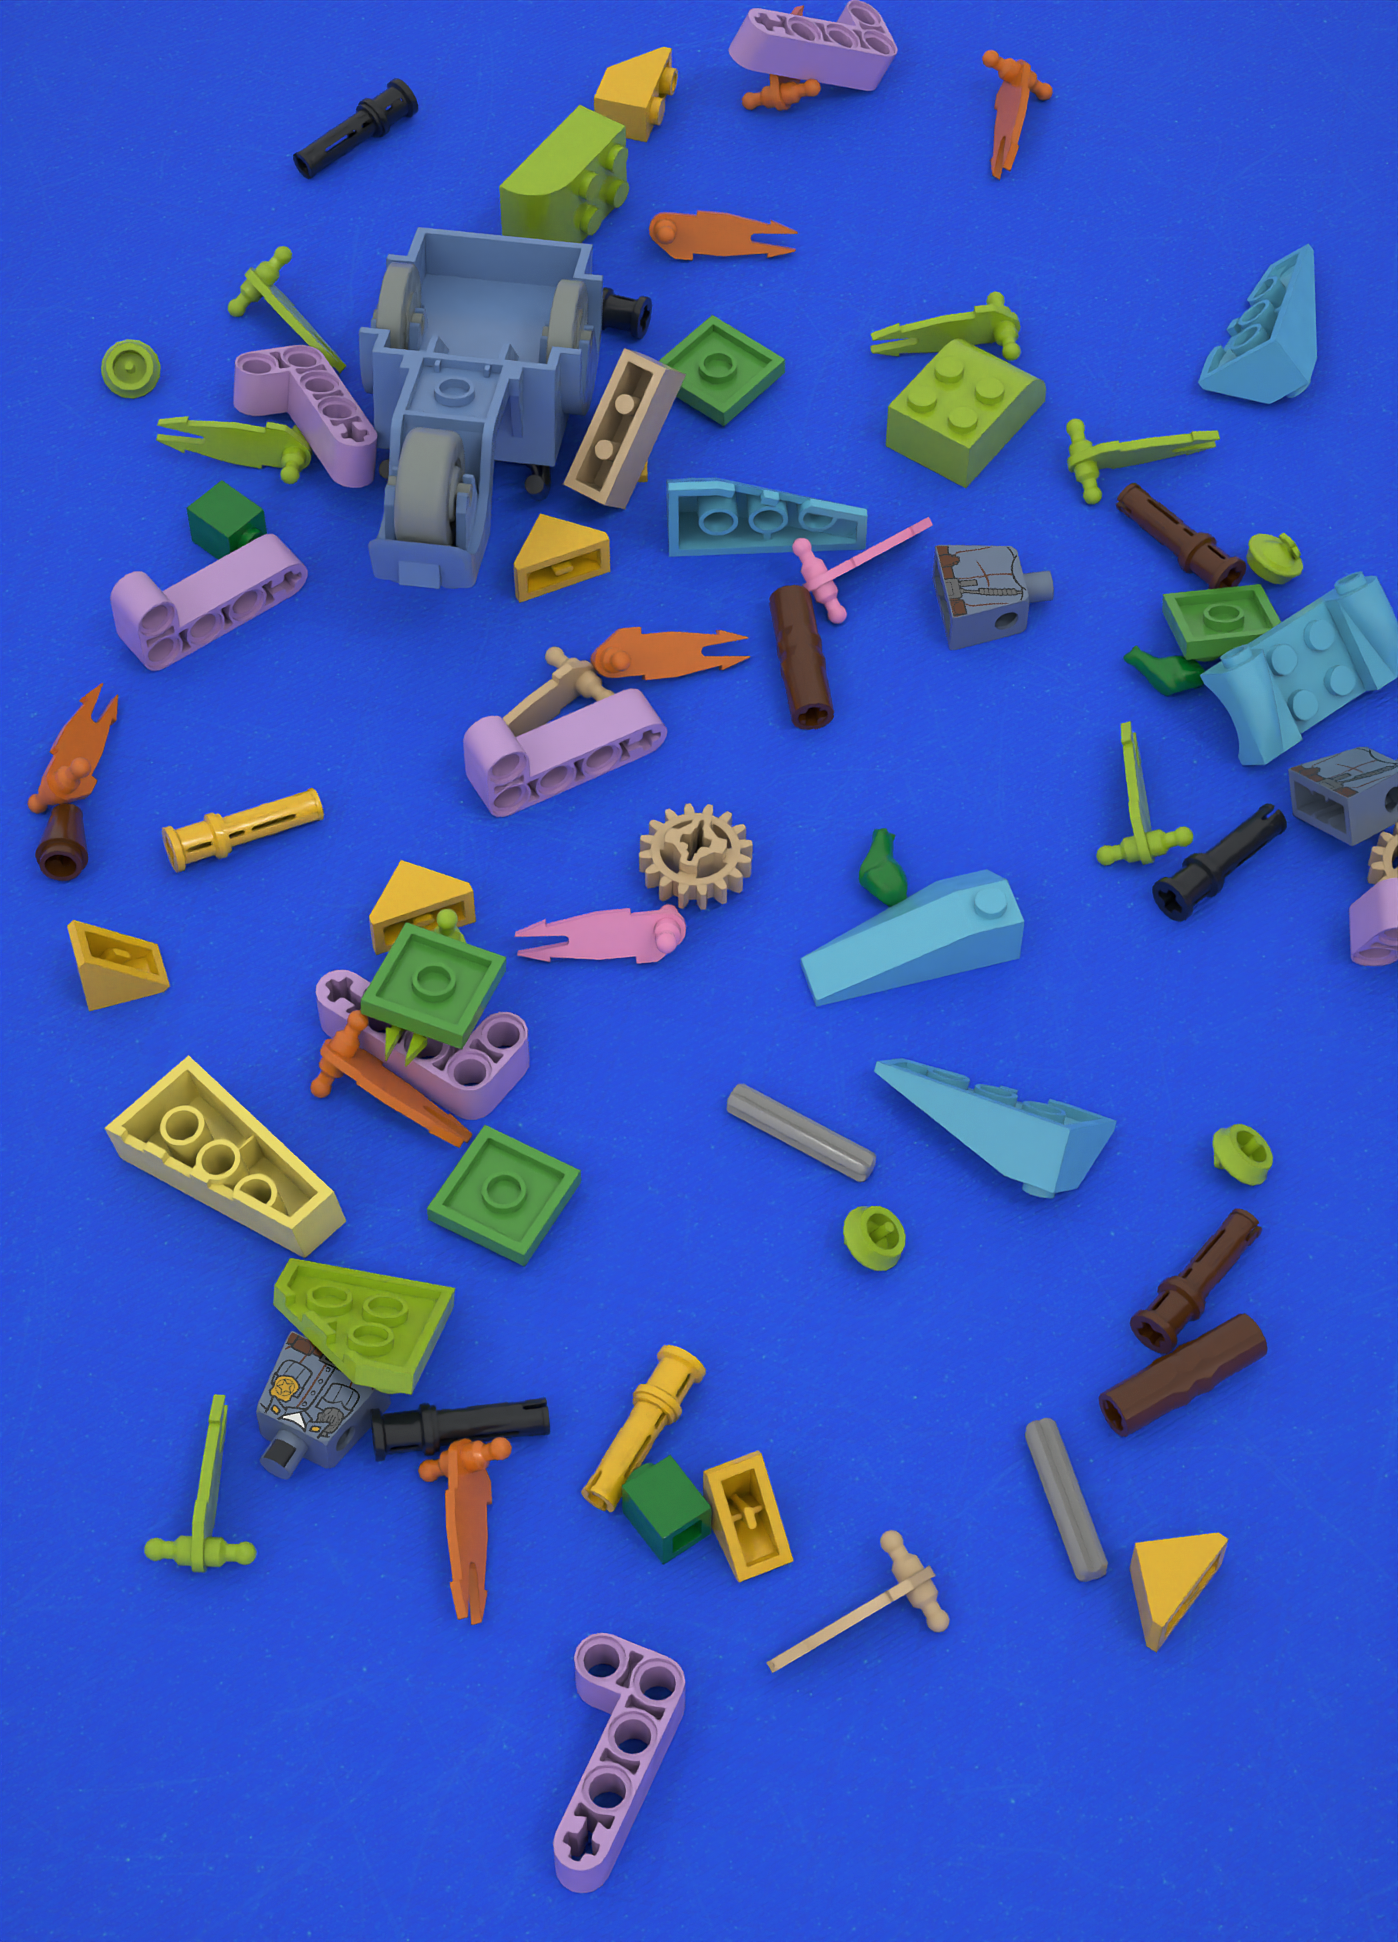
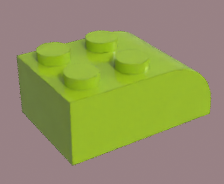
[499,105,629,243]
[886,338,1046,488]

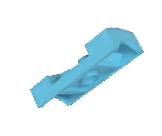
[1200,571,1398,765]

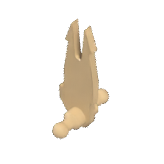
[503,647,615,737]
[766,1530,950,1673]

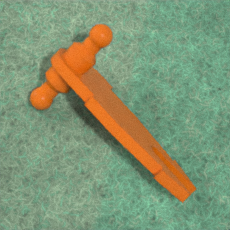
[742,5,821,111]
[982,50,1053,180]
[649,210,798,260]
[590,627,750,680]
[27,683,118,814]
[310,1010,473,1148]
[418,1437,512,1625]

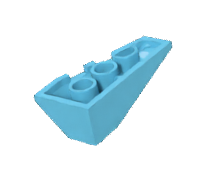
[1198,243,1317,404]
[666,477,868,557]
[800,869,1024,1007]

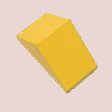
[513,513,610,603]
[369,860,476,955]
[67,920,170,1012]
[703,1450,794,1582]
[1129,1532,1229,1653]

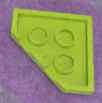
[273,1258,455,1395]

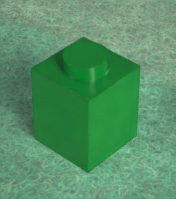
[186,480,267,560]
[622,1455,712,1565]

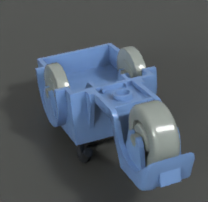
[359,227,603,589]

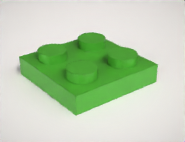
[659,315,785,426]
[1162,584,1281,662]
[361,922,506,1049]
[427,1125,581,1267]

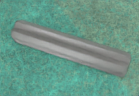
[726,1084,876,1182]
[1025,1418,1108,1582]

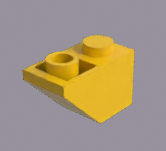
[594,47,678,142]

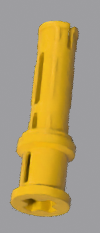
[162,788,324,873]
[581,1345,706,1512]

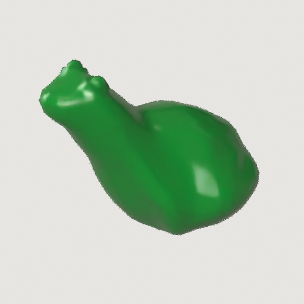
[1123,646,1205,697]
[858,828,908,907]

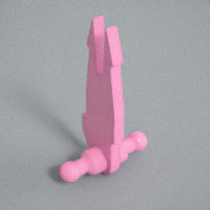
[792,517,933,624]
[515,904,686,964]

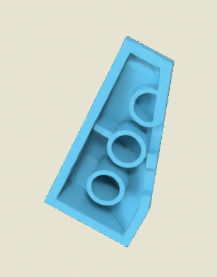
[874,1058,1117,1198]

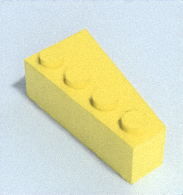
[105,1055,346,1258]

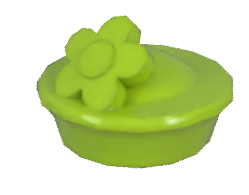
[101,339,161,399]
[1246,533,1303,584]
[1212,1124,1273,1186]
[843,1206,906,1271]

